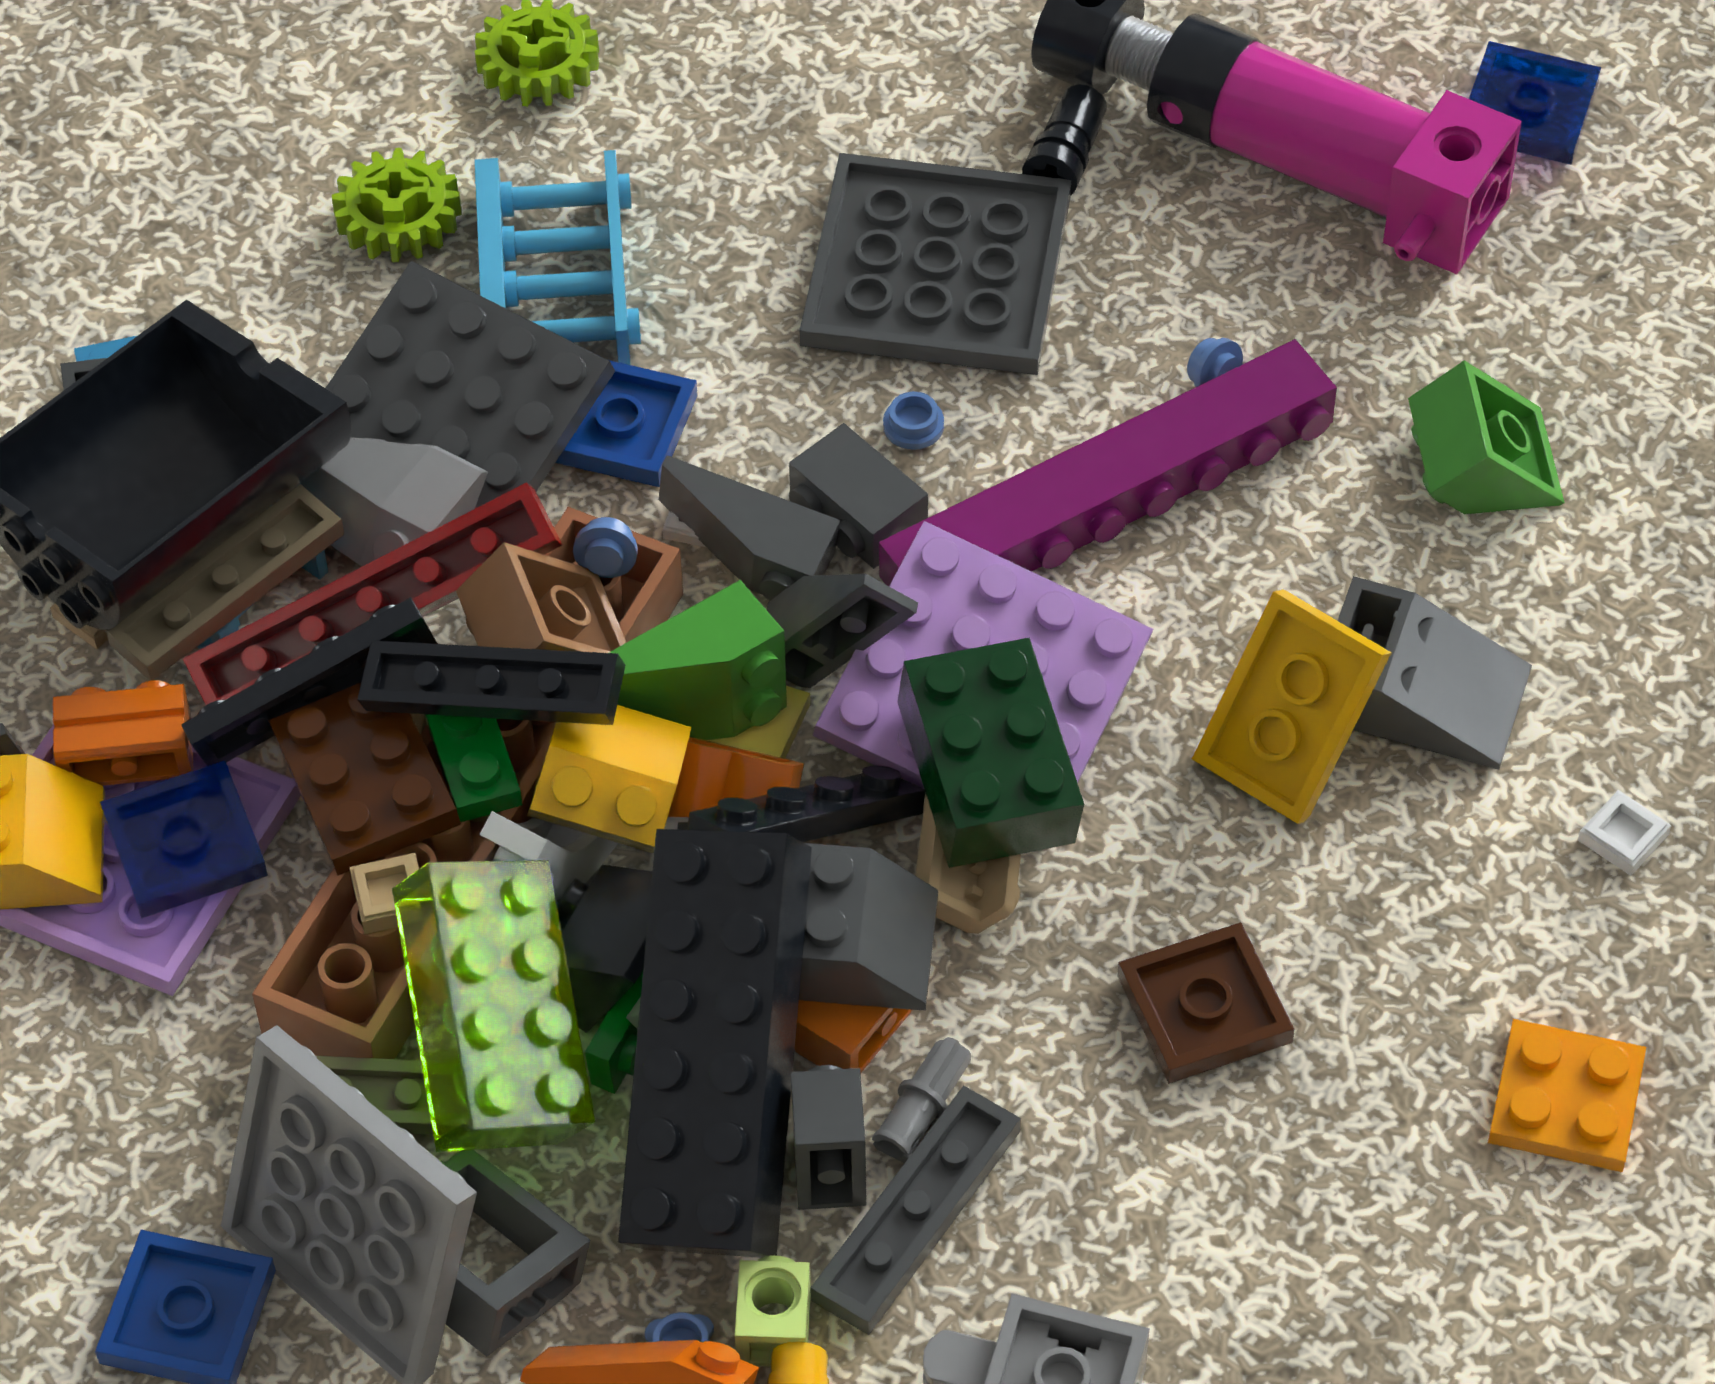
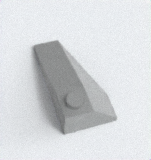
[275,437,488,566]

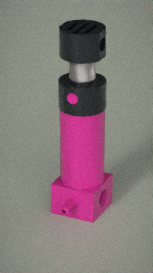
[1031,0,1522,274]

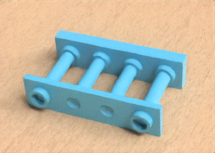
[474,150,641,365]

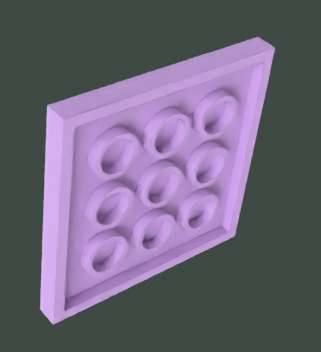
[813,521,1153,789]
[0,724,301,996]

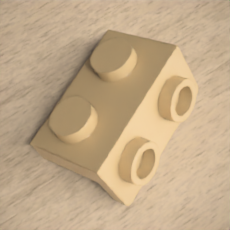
[915,796,1021,934]

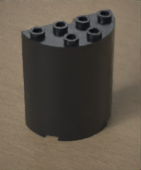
[0,299,351,630]

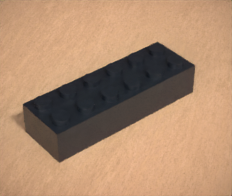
[618,829,812,1258]

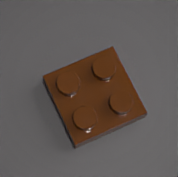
[1117,922,1295,1084]

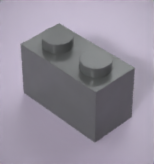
[789,423,928,569]
[791,1065,867,1210]

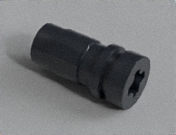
[1022,84,1107,195]

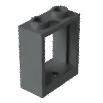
[441,1146,591,1357]

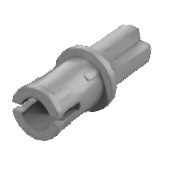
[872,1037,971,1163]

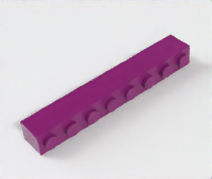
[879,339,1337,586]

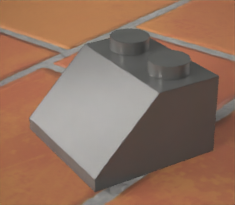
[799,843,938,1011]

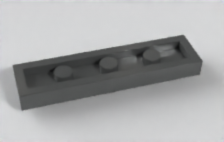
[810,1085,1021,1335]

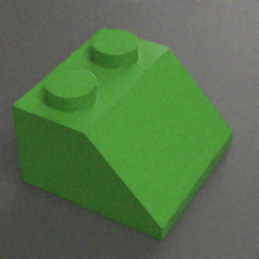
[1408,360,1565,514]

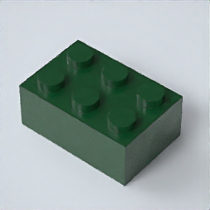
[897,637,1085,868]

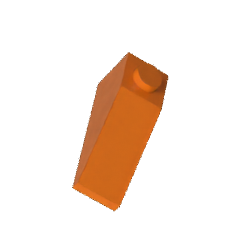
[520,1340,759,1384]

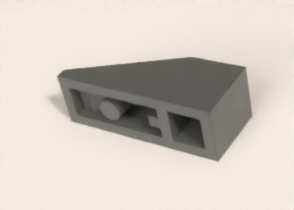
[658,455,840,601]
[767,573,918,688]

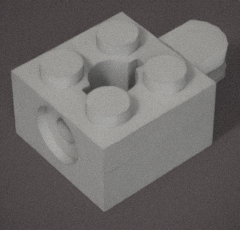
[923,1293,1150,1384]

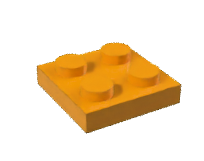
[1488,1019,1647,1172]

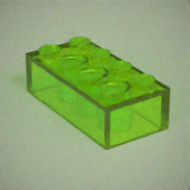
[392,860,595,1152]

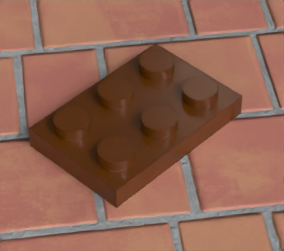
[268,683,461,875]

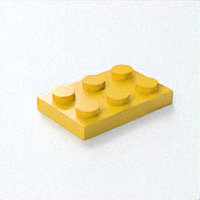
[1192,589,1391,824]

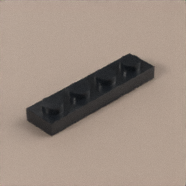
[181,597,438,771]
[357,641,626,725]
[687,766,925,842]

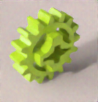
[474,0,599,107]
[332,148,462,262]

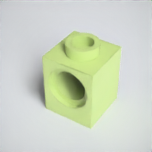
[735,1255,811,1367]

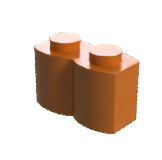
[668,737,804,817]

